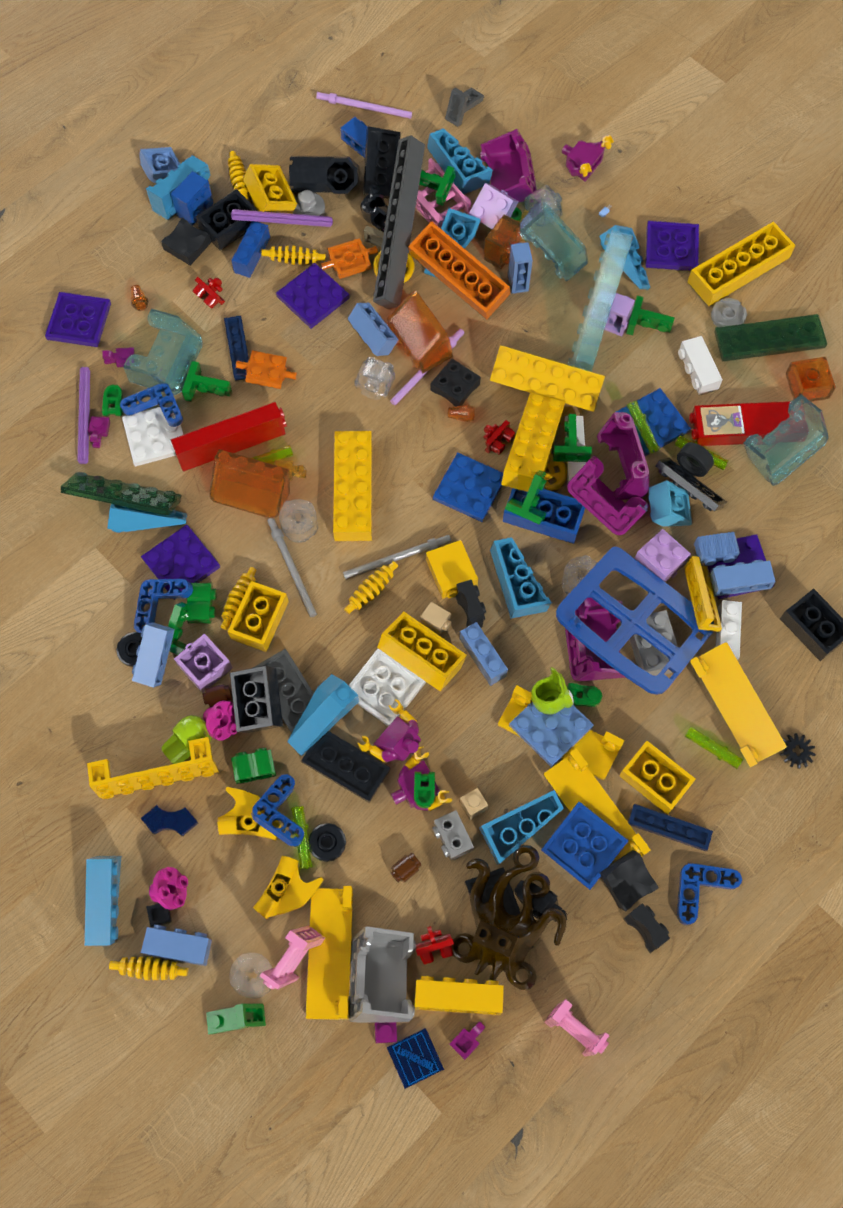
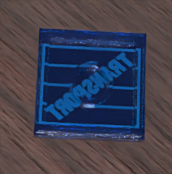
[387,1028,444,1089]

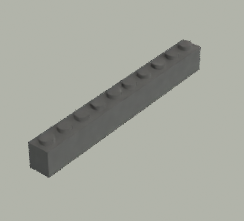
[373,135,425,309]

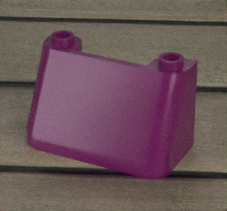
[480,129,538,202]
[596,412,649,500]
[567,455,649,535]
[565,597,626,681]

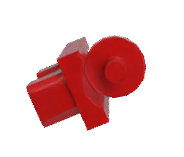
[192,277,225,309]
[483,420,516,455]
[415,926,454,965]

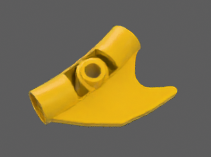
[218,787,282,840]
[253,856,323,920]

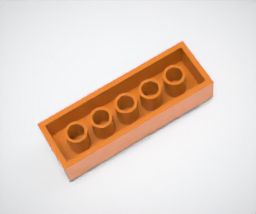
[408,221,510,320]

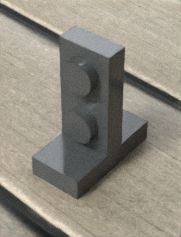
[445,88,484,127]

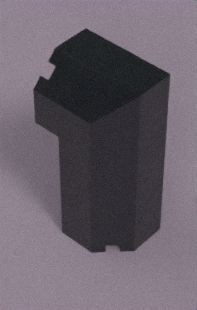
[289,156,359,194]

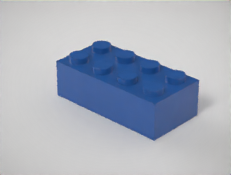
[503,488,585,544]

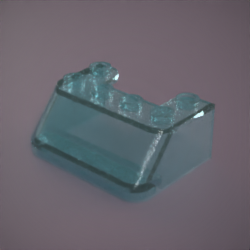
[520,198,588,282]
[123,309,203,395]
[743,394,829,486]

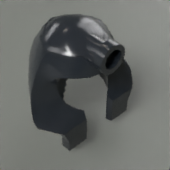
[361,184,388,232]

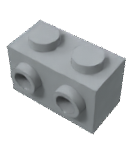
[432,810,474,861]

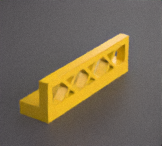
[684,556,722,632]

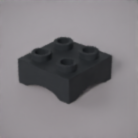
[161,218,211,266]
[430,359,481,409]
[456,580,486,628]
[600,850,659,911]
[624,903,670,953]

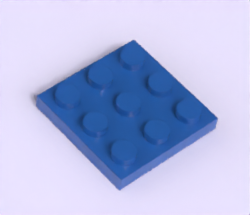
[616,388,691,456]
[433,452,503,522]
[541,802,628,890]

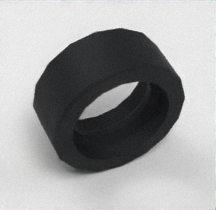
[677,442,714,477]

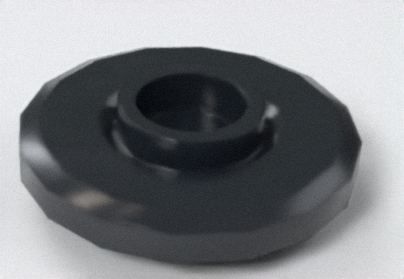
[116,632,142,667]
[308,823,346,862]

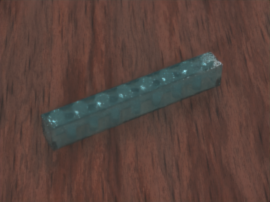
[567,230,633,372]

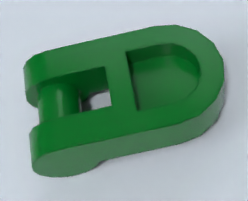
[102,384,123,416]
[567,683,602,707]
[414,772,435,809]

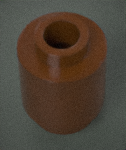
[202,684,233,707]
[390,853,422,883]

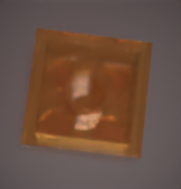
[484,215,522,269]
[785,357,836,403]

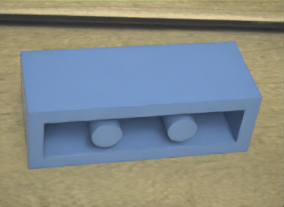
[508,242,533,294]
[348,303,399,356]
[709,560,776,597]
[132,622,175,688]
[459,622,508,686]
[141,925,212,966]

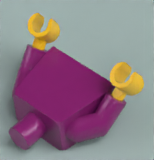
[561,135,614,182]

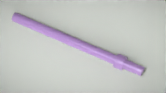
[316,92,412,119]
[390,329,464,405]

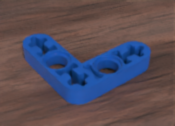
[120,383,183,427]
[134,579,193,633]
[251,774,304,846]
[677,863,742,925]

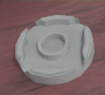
[711,298,747,331]

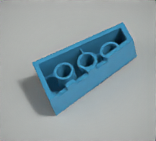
[427,128,493,194]
[146,155,211,220]
[490,537,552,619]
[479,790,564,865]
[85,856,122,946]

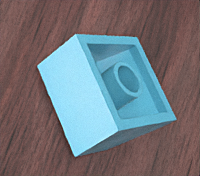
[648,480,692,527]

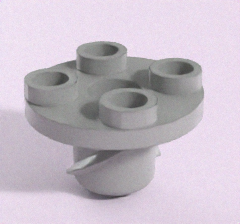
[293,190,325,216]

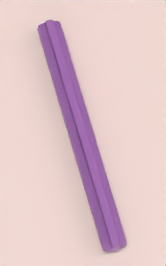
[231,209,333,227]
[77,367,90,464]

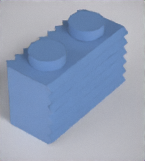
[694,532,740,566]

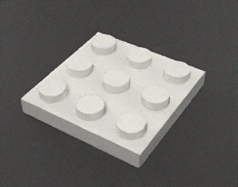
[122,404,184,467]
[348,649,426,726]

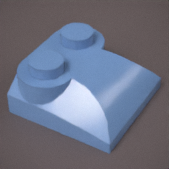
[139,147,180,183]

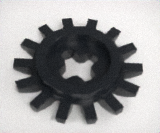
[780,733,816,769]

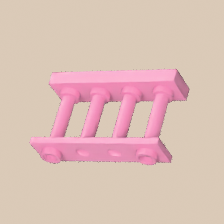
[415,158,471,229]
[260,926,325,990]
[544,999,609,1057]

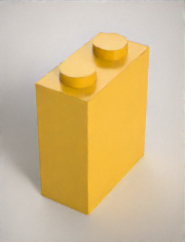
[426,540,478,599]

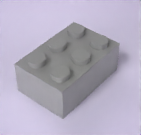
[630,610,678,676]

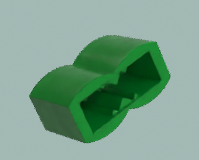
[187,583,216,624]
[231,748,276,784]

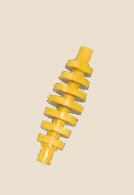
[228,151,250,201]
[261,245,326,265]
[344,561,398,614]
[220,567,257,630]
[109,956,189,981]

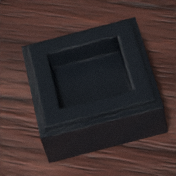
[146,903,172,928]

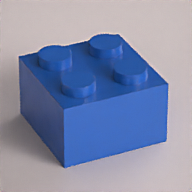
[171,171,214,225]

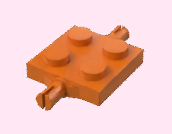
[321,238,378,279]
[235,350,297,389]

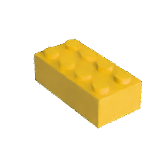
[377,612,467,692]
[415,976,504,1015]

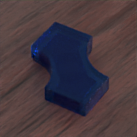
[141,805,199,837]

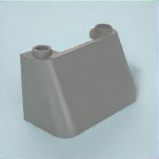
[348,926,416,1023]

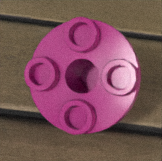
[203,700,237,741]
[149,867,188,910]

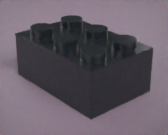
[196,189,258,250]
[780,588,843,662]
[230,666,283,733]

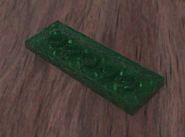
[714,314,827,362]
[61,472,181,516]

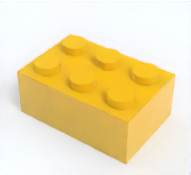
[243,164,297,214]
[228,581,289,652]
[619,741,696,815]

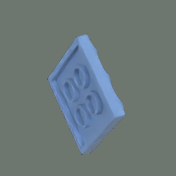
[509,702,594,767]

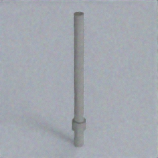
[267,517,317,617]
[343,535,451,579]

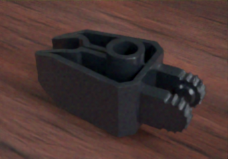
[514,880,567,922]

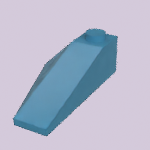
[424,208,481,278]
[599,225,650,290]
[107,495,187,533]
[287,674,359,756]

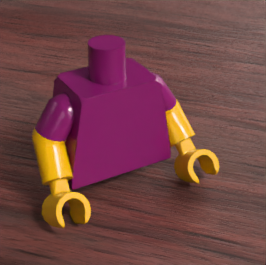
[357,699,421,762]
[391,746,452,811]

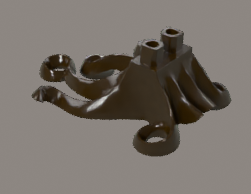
[452,845,566,990]

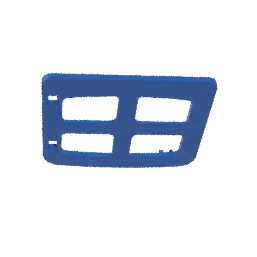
[556,546,714,695]

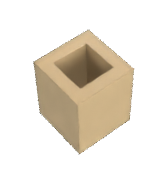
[421,602,452,635]
[460,788,488,820]

